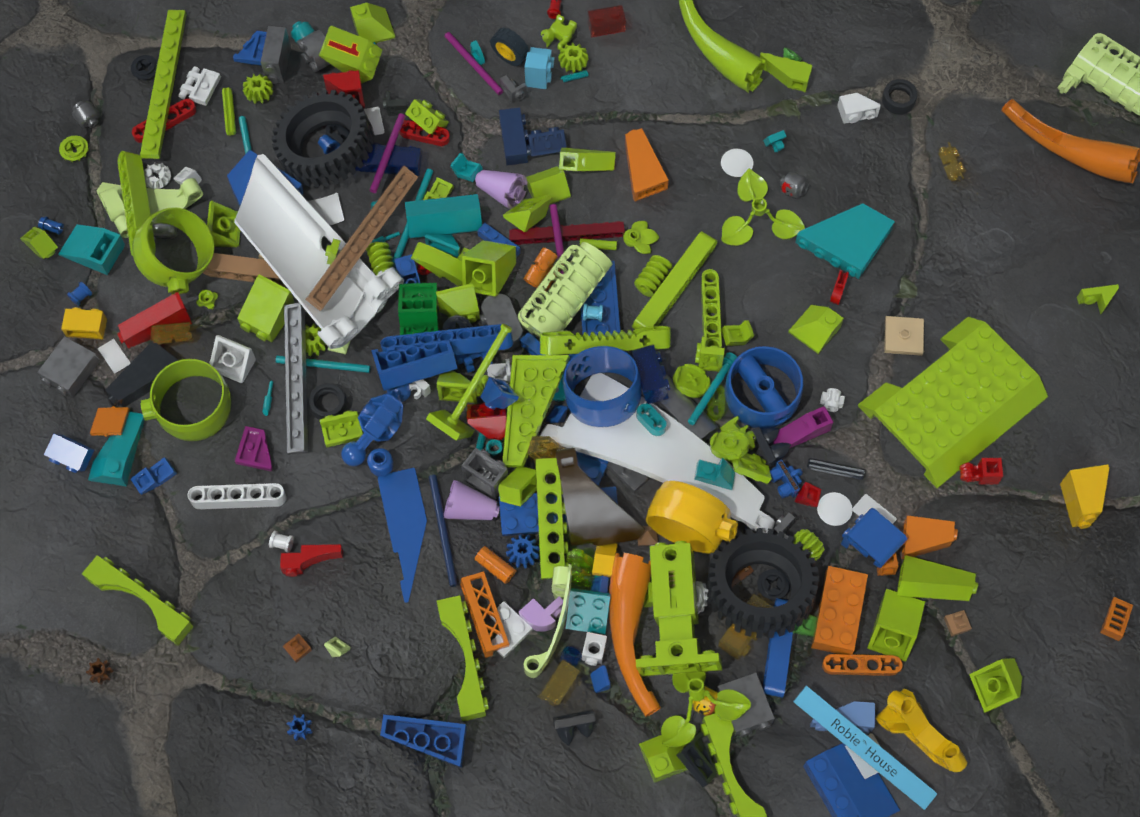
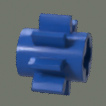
[287,715,312,741]

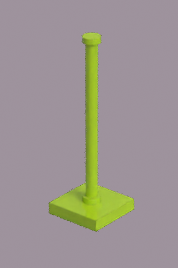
[426,323,512,441]

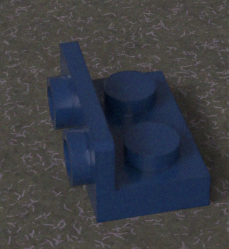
[528,127,567,157]

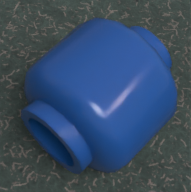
[367,448,394,476]

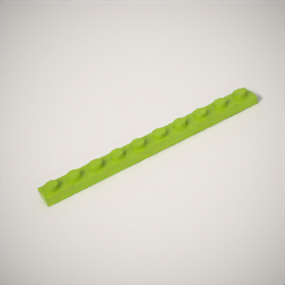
[140,10,187,159]

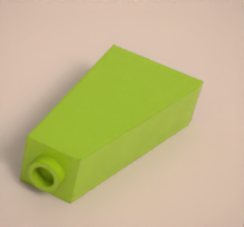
[897,555,978,601]

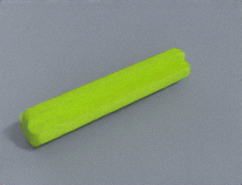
[222,87,236,136]

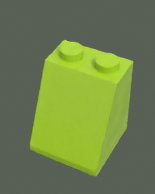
[462,240,516,297]
[237,274,295,342]
[867,589,925,662]

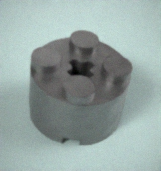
[296,30,330,73]

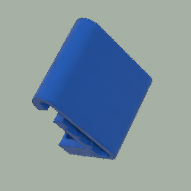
[841,508,907,568]

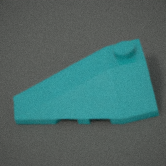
[88,412,145,486]

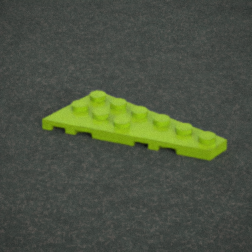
[503,355,570,468]

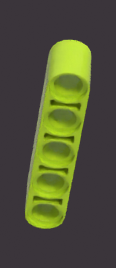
[701,269,722,348]

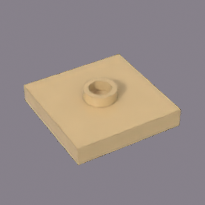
[884,316,924,356]

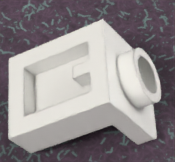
[487,359,512,383]

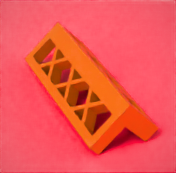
[460,571,509,658]

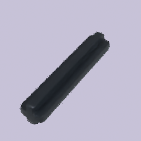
[807,458,865,480]

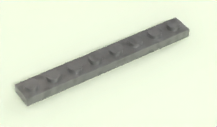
[284,303,308,455]

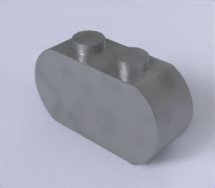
[479,294,523,351]

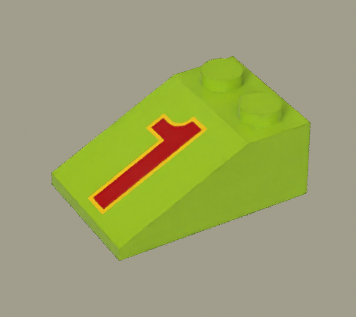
[319,26,382,83]

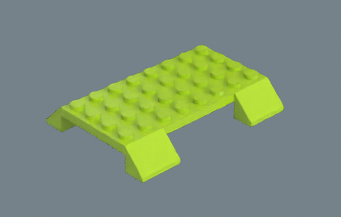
[858,317,1048,489]

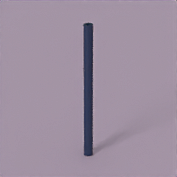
[429,475,458,587]

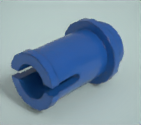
[38,217,64,235]

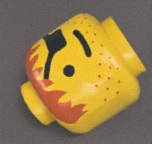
[693,686,718,716]

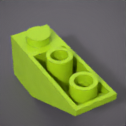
[760,53,812,92]
[559,148,616,171]

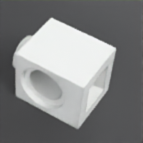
[582,632,607,666]

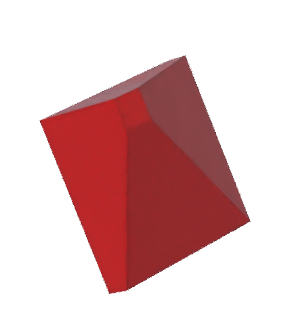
[795,482,821,507]

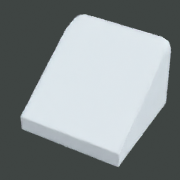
[174,167,202,185]

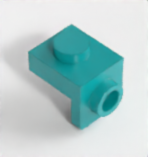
[450,153,483,182]

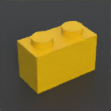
[61,307,107,339]

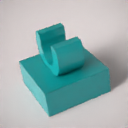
[763,130,787,152]

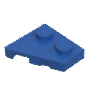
[233,31,267,66]

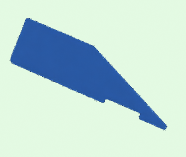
[378,468,427,603]

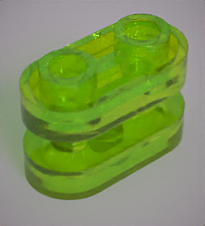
[566,548,594,587]

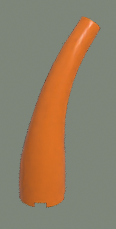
[1001,99,1140,183]
[609,553,661,717]

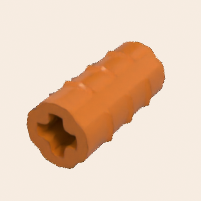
[474,546,516,584]

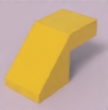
[592,543,618,577]

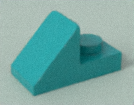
[694,458,735,490]

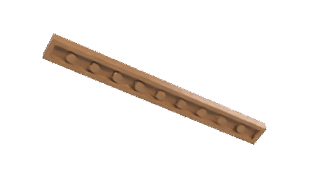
[305,166,418,311]

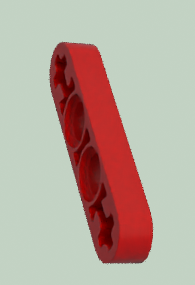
[132,99,196,143]

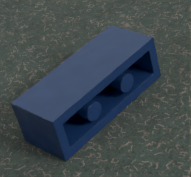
[499,107,531,166]

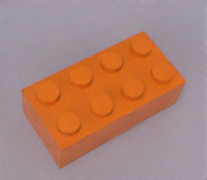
[811,566,868,655]

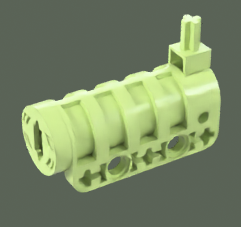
[1057,33,1140,116]
[517,242,612,355]

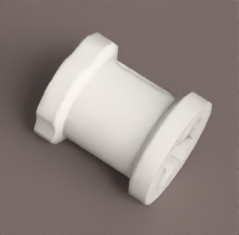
[269,531,294,553]

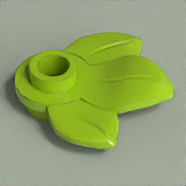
[623,221,659,254]

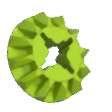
[59,136,89,163]

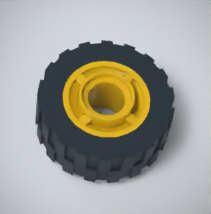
[490,27,530,66]

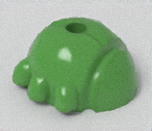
[783,47,802,62]

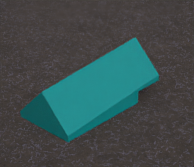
[405,194,482,239]

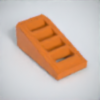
[1100,597,1133,641]

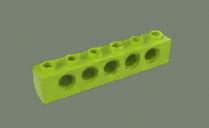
[535,458,569,579]

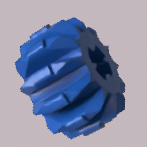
[506,534,540,569]

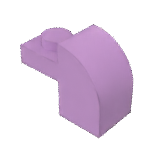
[519,596,563,632]

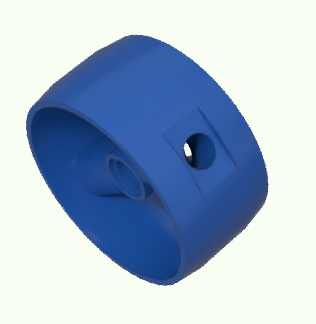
[725,346,803,429]

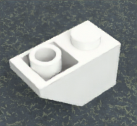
[837,93,880,124]

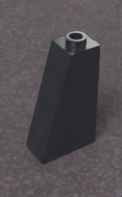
[105,340,179,407]

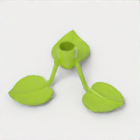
[721,168,805,246]
[661,672,751,748]

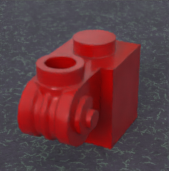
[959,458,1003,484]

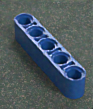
[762,598,793,698]

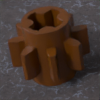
[86,658,114,685]

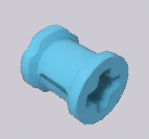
[583,304,603,322]

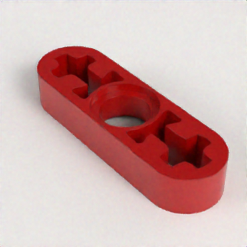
[400,120,450,146]

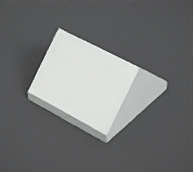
[210,335,256,383]

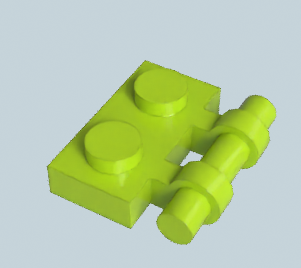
[732,453,772,484]

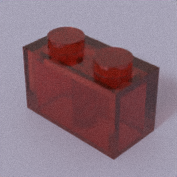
[588,5,626,38]

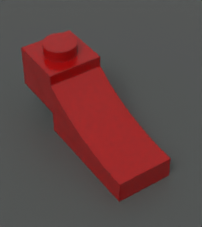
[280,544,343,577]

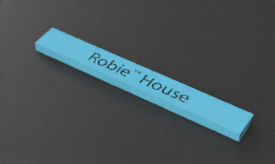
[793,686,937,810]

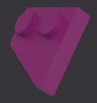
[235,426,272,471]

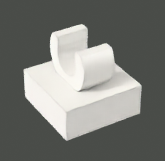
[409,379,431,399]

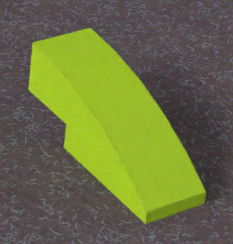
[411,242,463,286]

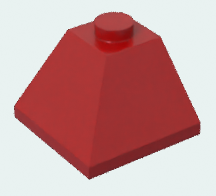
[467,403,506,440]

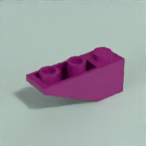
[773,406,833,448]

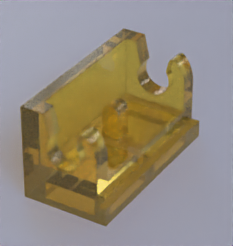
[527,436,564,461]
[538,660,580,706]

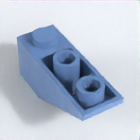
[810,701,875,734]

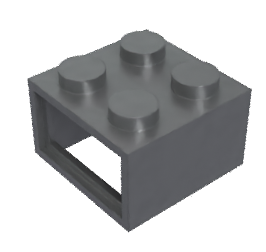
[462,448,508,500]

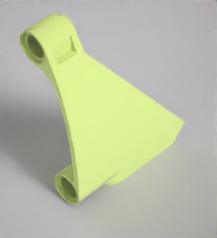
[97,178,203,238]
[524,564,572,678]

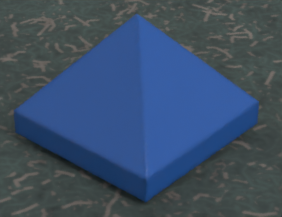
[545,406,567,423]

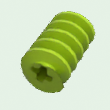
[366,242,397,276]
[634,255,672,297]

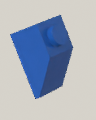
[480,377,519,409]

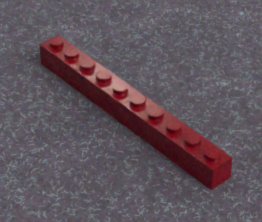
[509,221,625,245]

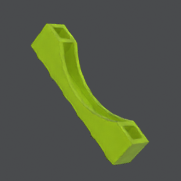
[82,555,193,646]
[437,595,489,722]
[700,713,767,817]

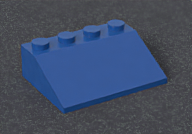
[803,743,900,817]

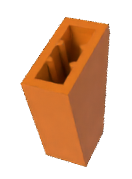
[901,516,958,559]

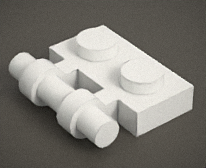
[179,67,221,106]

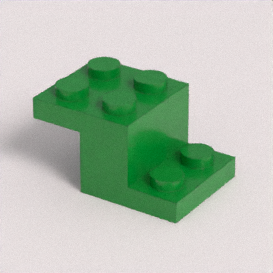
[398,283,439,335]

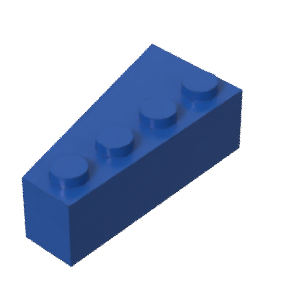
[371,340,458,391]
[380,714,467,768]

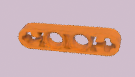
[822,654,903,676]

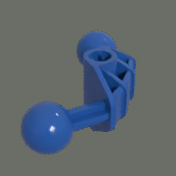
[341,383,411,466]

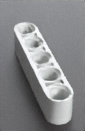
[187,483,287,509]

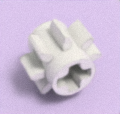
[820,388,845,412]

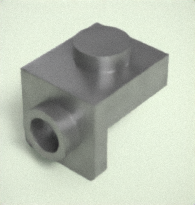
[773,513,795,539]

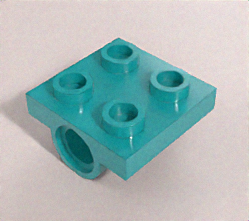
[565,588,611,634]

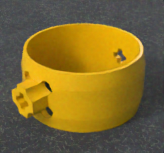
[646,481,738,554]

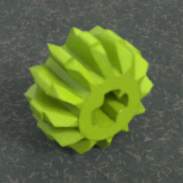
[558,43,588,73]
[243,73,273,104]
[305,323,326,357]
[794,529,825,561]

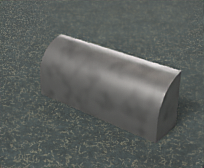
[646,374,720,442]

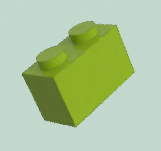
[498,467,537,507]

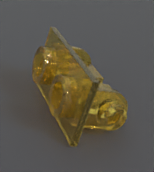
[938,142,965,181]
[151,322,192,345]

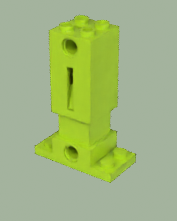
[636,541,722,676]

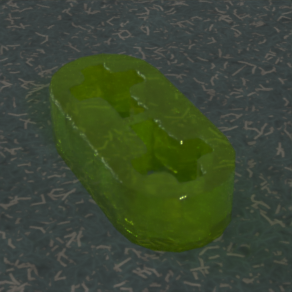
[707,385,725,421]

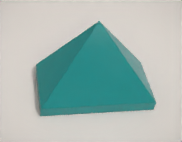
[425,234,460,258]

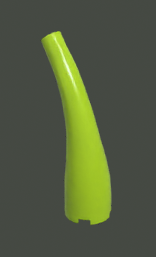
[678,0,768,93]

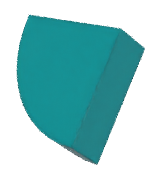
[470,40,485,65]

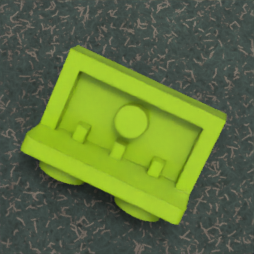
[405,99,449,134]
[320,411,363,448]

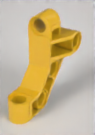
[876,689,967,772]

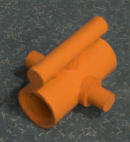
[523,247,564,292]

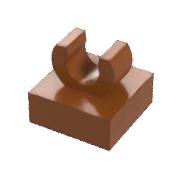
[283,633,312,663]

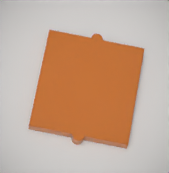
[90,406,129,437]

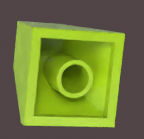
[350,3,395,43]
[436,283,480,323]
[788,305,844,354]
[437,371,477,403]
[969,658,1022,713]
[639,735,688,783]

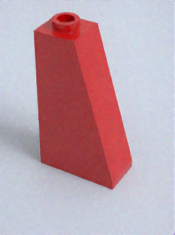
[117,292,192,349]

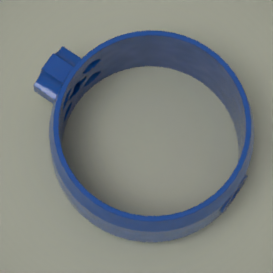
[563,346,642,427]

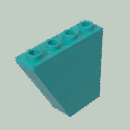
[795,203,895,279]

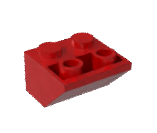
[323,70,365,108]

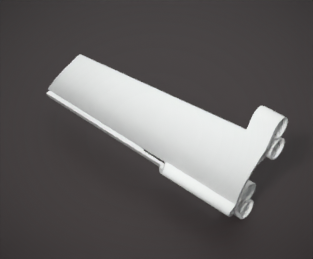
[234,154,404,349]

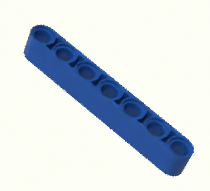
[380,324,513,355]

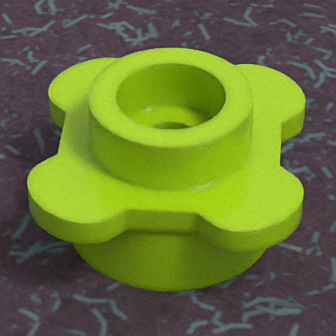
[196,290,218,309]

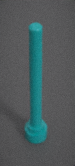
[688,353,737,425]

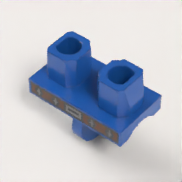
[770,460,803,498]

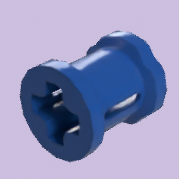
[67,282,92,306]

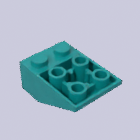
[58,224,125,275]

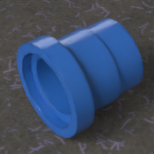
[318,135,340,155]

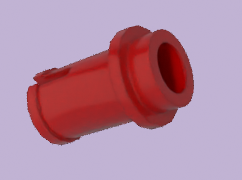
[547,0,562,19]

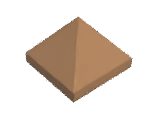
[638,526,658,546]

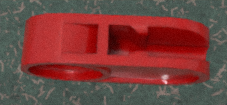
[830,270,849,305]

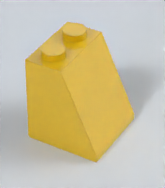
[1060,464,1109,529]

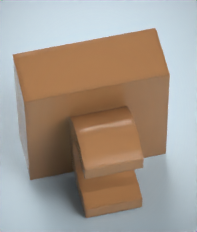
[944,610,972,637]

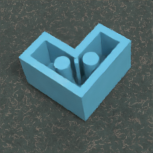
[525,47,555,89]

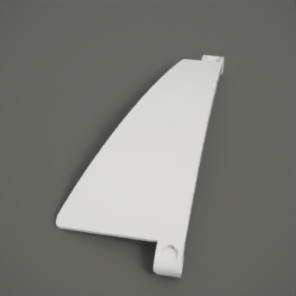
[537,373,775,533]

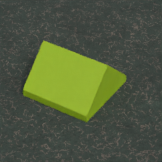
[526,166,571,204]
[503,194,552,232]
[207,201,240,247]

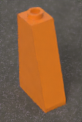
[625,128,669,202]

